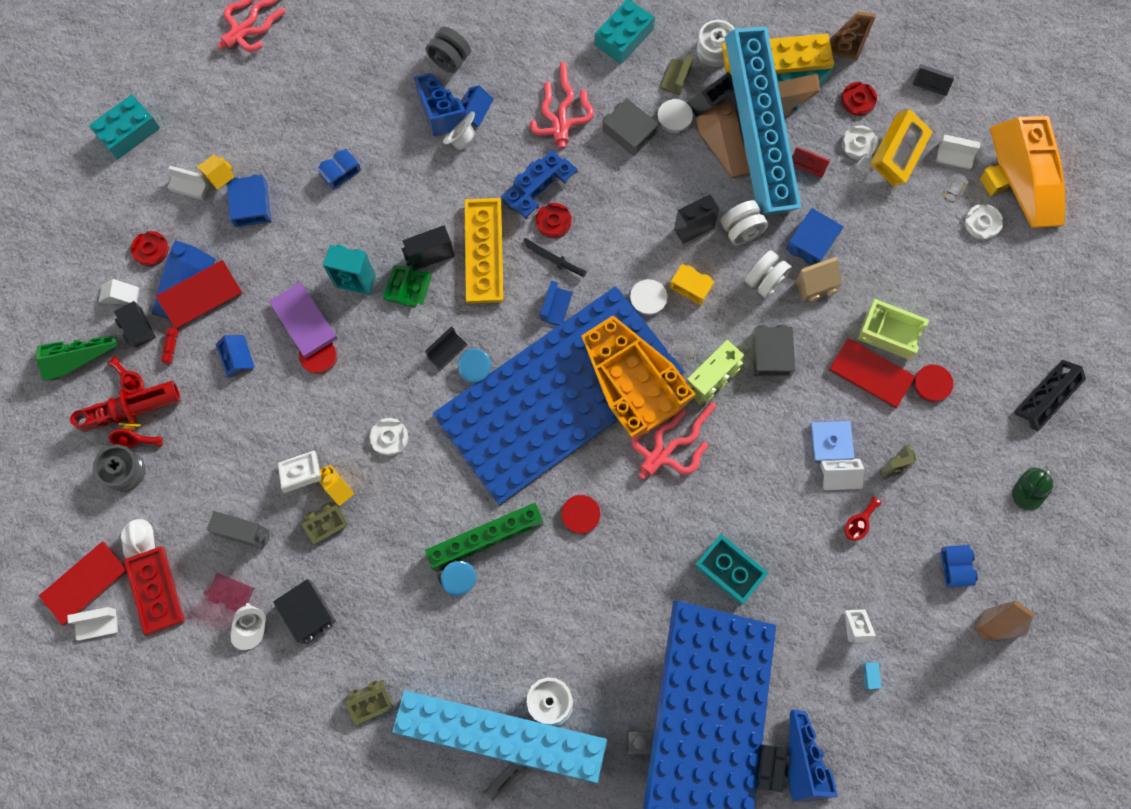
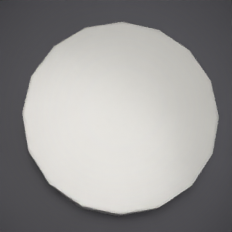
[657,99,693,134]
[842,126,879,160]
[965,204,1003,240]
[630,279,667,316]
[369,418,409,457]

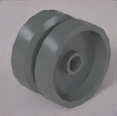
[425,26,471,73]
[93,445,146,492]

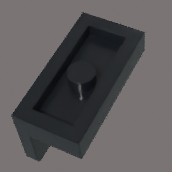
[913,64,954,96]
[425,326,467,371]

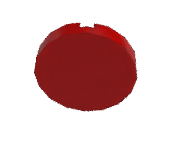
[841,82,877,116]
[536,203,572,239]
[130,231,169,267]
[299,343,337,374]
[914,364,954,402]
[561,495,600,534]

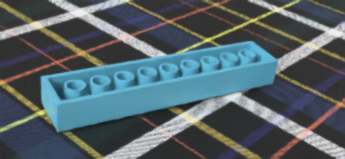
[724,26,801,216]
[392,690,608,785]

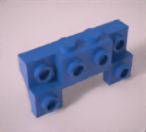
[501,150,578,220]

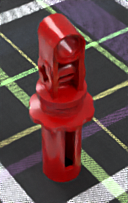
[70,380,181,432]

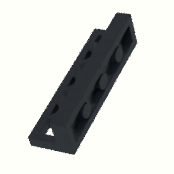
[1014,360,1086,431]

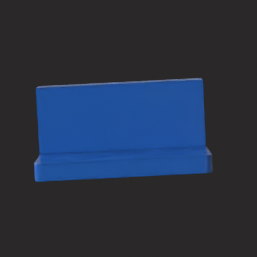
[461,85,493,127]
[540,281,572,326]
[215,335,255,377]

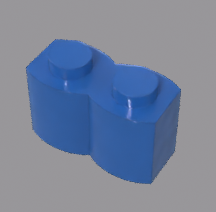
[317,149,361,190]
[941,545,978,588]

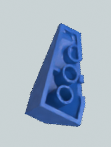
[413,73,466,136]
[152,240,216,319]
[788,710,838,802]

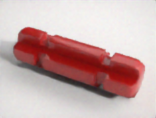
[161,328,179,364]

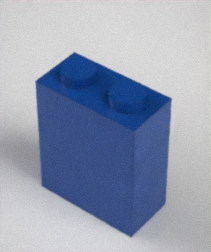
[227,174,271,227]
[786,208,844,266]

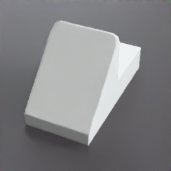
[845,609,876,643]

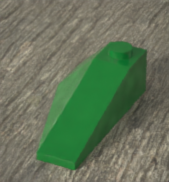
[36,336,117,380]

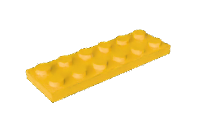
[722,34,834,76]
[465,198,504,304]

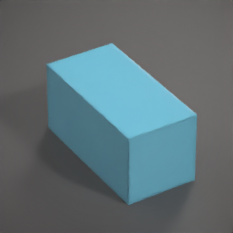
[863,662,882,690]

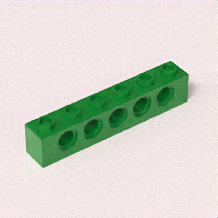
[425,502,544,571]

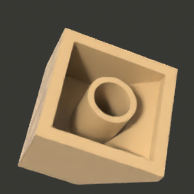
[795,257,842,303]

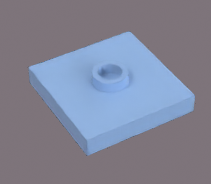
[811,421,854,462]

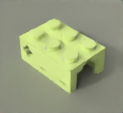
[857,299,929,360]
[687,340,744,406]

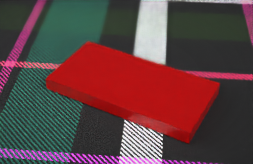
[156,260,243,329]
[829,338,915,409]
[39,541,127,626]
[124,546,185,636]

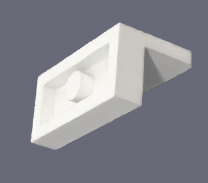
[936,134,980,170]
[167,166,209,200]
[820,459,865,490]
[67,607,118,641]

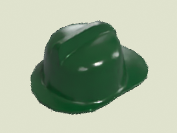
[1012,468,1053,510]

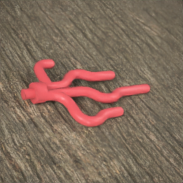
[217,0,286,52]
[530,62,594,150]
[631,402,716,480]

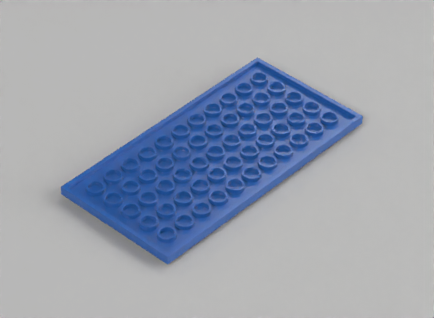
[432,286,684,506]
[643,601,776,809]

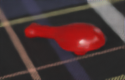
[108,357,145,394]
[108,428,163,449]
[844,497,882,541]

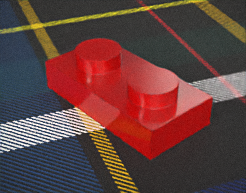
[792,146,830,178]

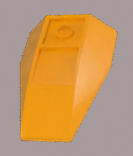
[989,116,1065,228]
[581,316,696,438]

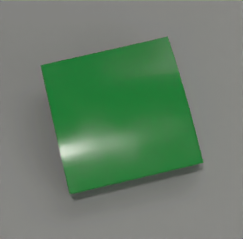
[383,265,432,309]

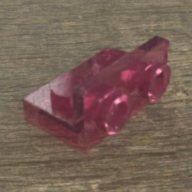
[203,573,255,612]

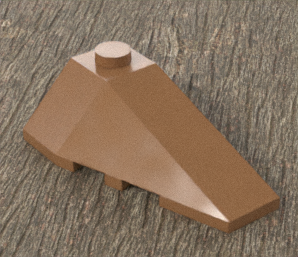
[829,11,876,59]
[778,74,820,116]
[695,102,749,178]
[974,600,1034,641]

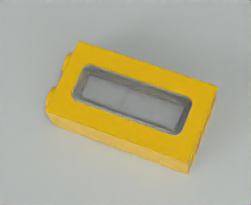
[870,109,933,186]

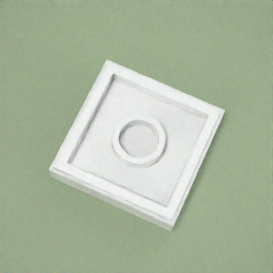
[278,450,321,493]

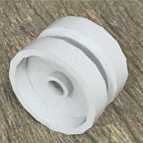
[696,19,735,67]
[720,201,769,245]
[745,250,792,299]
[526,677,573,727]

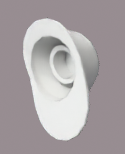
[443,112,475,150]
[120,519,155,559]
[230,603,266,650]

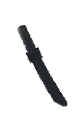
[524,238,587,278]

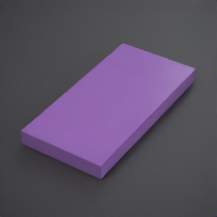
[269,282,338,359]

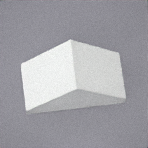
[99,279,140,305]

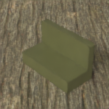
[661,55,693,95]

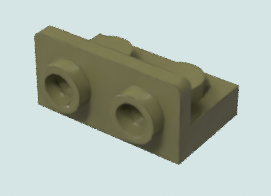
[880,445,916,478]
[301,501,348,545]
[345,680,394,725]

